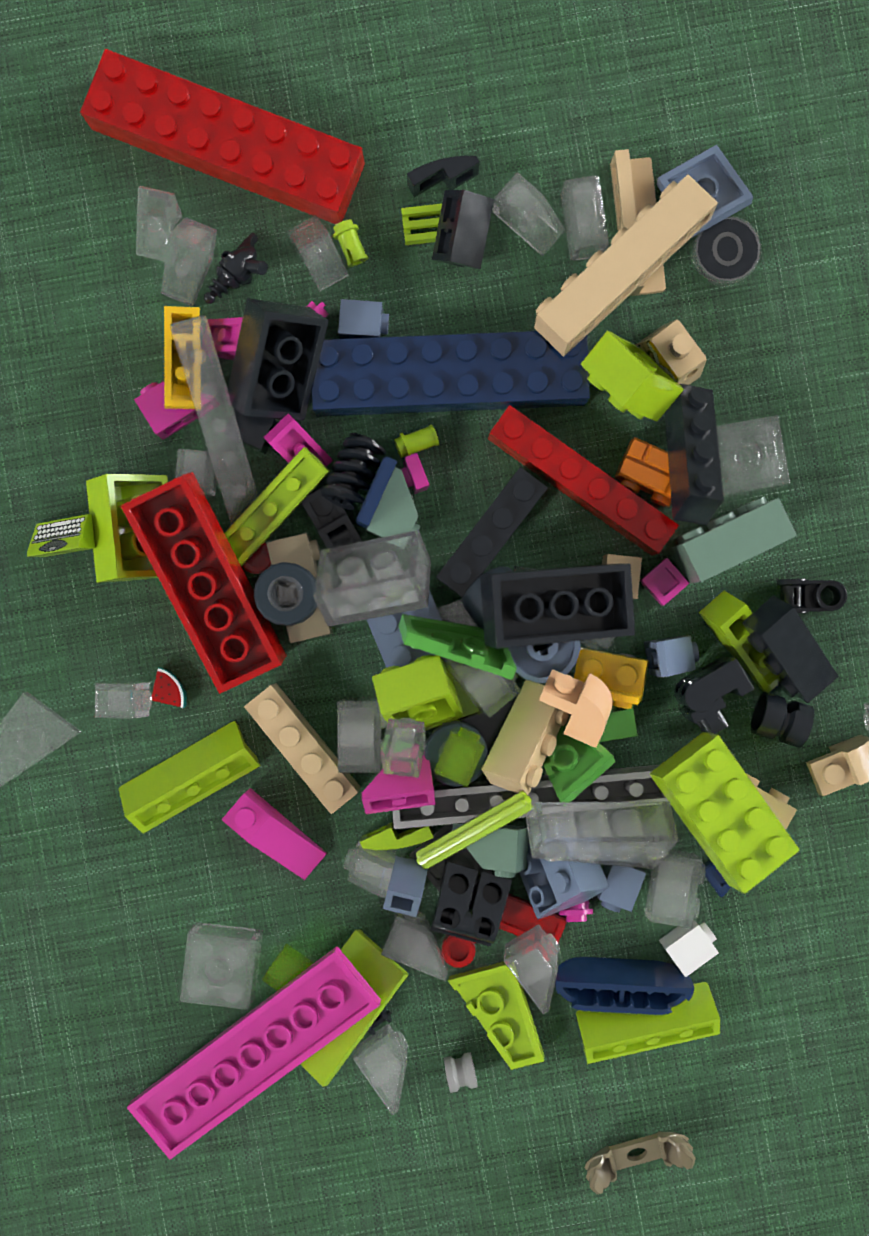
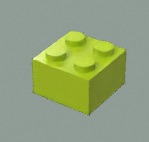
[581,330,684,422]
[372,655,464,736]

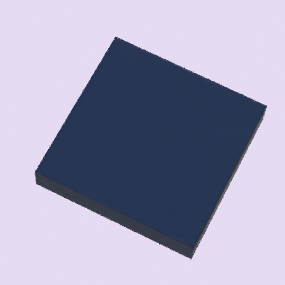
[356,456,397,529]

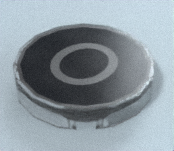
[692,216,761,286]

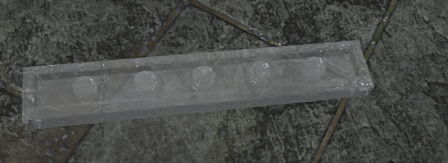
[169,315,258,525]

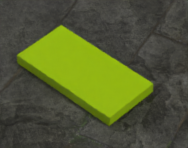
[300,930,409,1087]

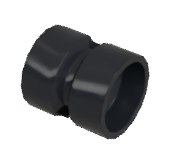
[751,692,814,748]

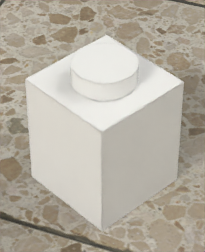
[659,917,719,977]

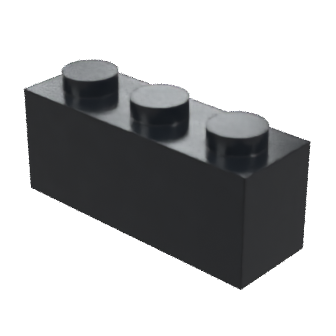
[742,595,839,703]

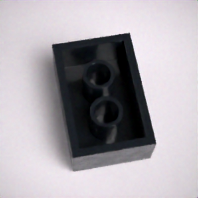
[226,298,329,420]

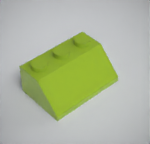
[86,474,168,582]

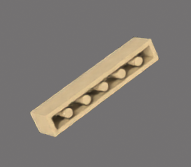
[534,175,718,357]

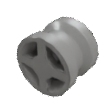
[444,1052,478,1093]

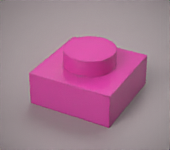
[401,453,429,494]
[640,558,690,606]

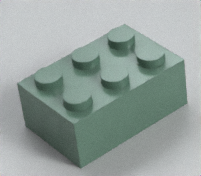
[669,496,797,585]

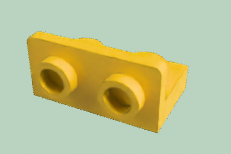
[574,648,649,709]

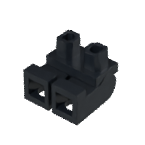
[674,656,754,734]
[430,862,512,947]

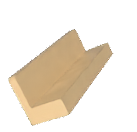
[610,149,666,296]

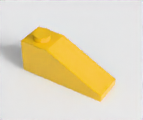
[164,306,201,409]

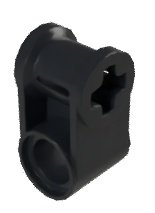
[777,579,848,613]

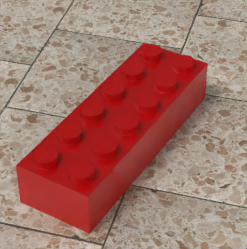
[120,472,287,694]

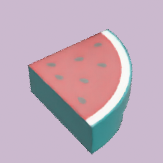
[151,667,187,708]

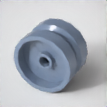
[508,641,581,683]

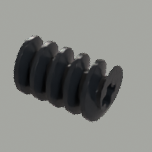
[321,433,386,510]

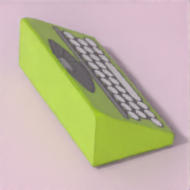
[27,514,95,557]

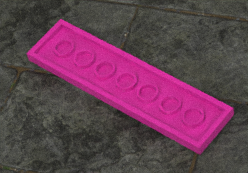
[127,946,381,1160]

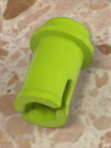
[333,219,368,267]
[394,424,439,458]

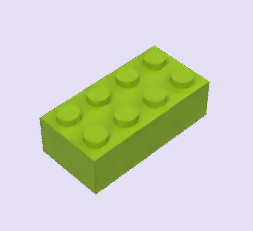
[649,732,800,894]

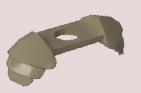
[584,1131,696,1195]

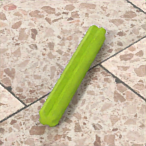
[416,792,533,869]

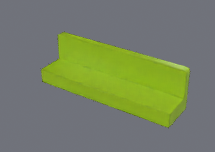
[119,721,260,834]
[576,982,720,1064]

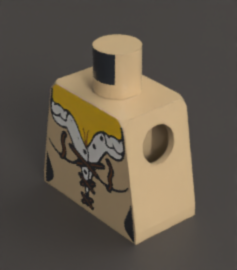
[636,319,707,385]

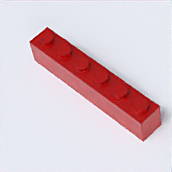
[488,405,679,556]

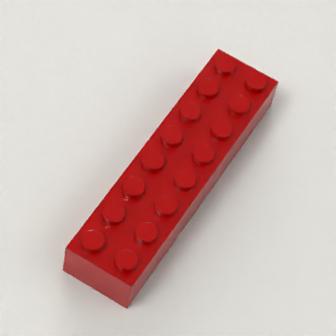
[80,49,365,224]

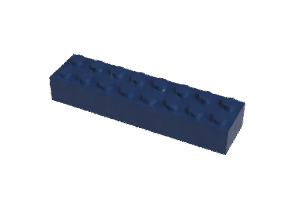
[312,331,590,417]

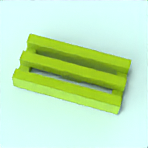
[401,203,442,246]

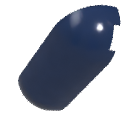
[555,957,695,1015]

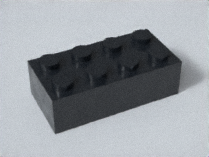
[480,563,635,648]

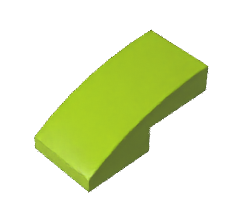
[360,822,434,850]

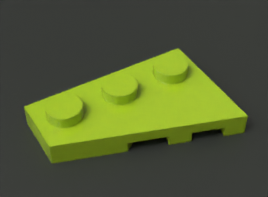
[448,959,545,1070]

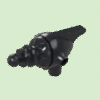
[204,233,268,304]

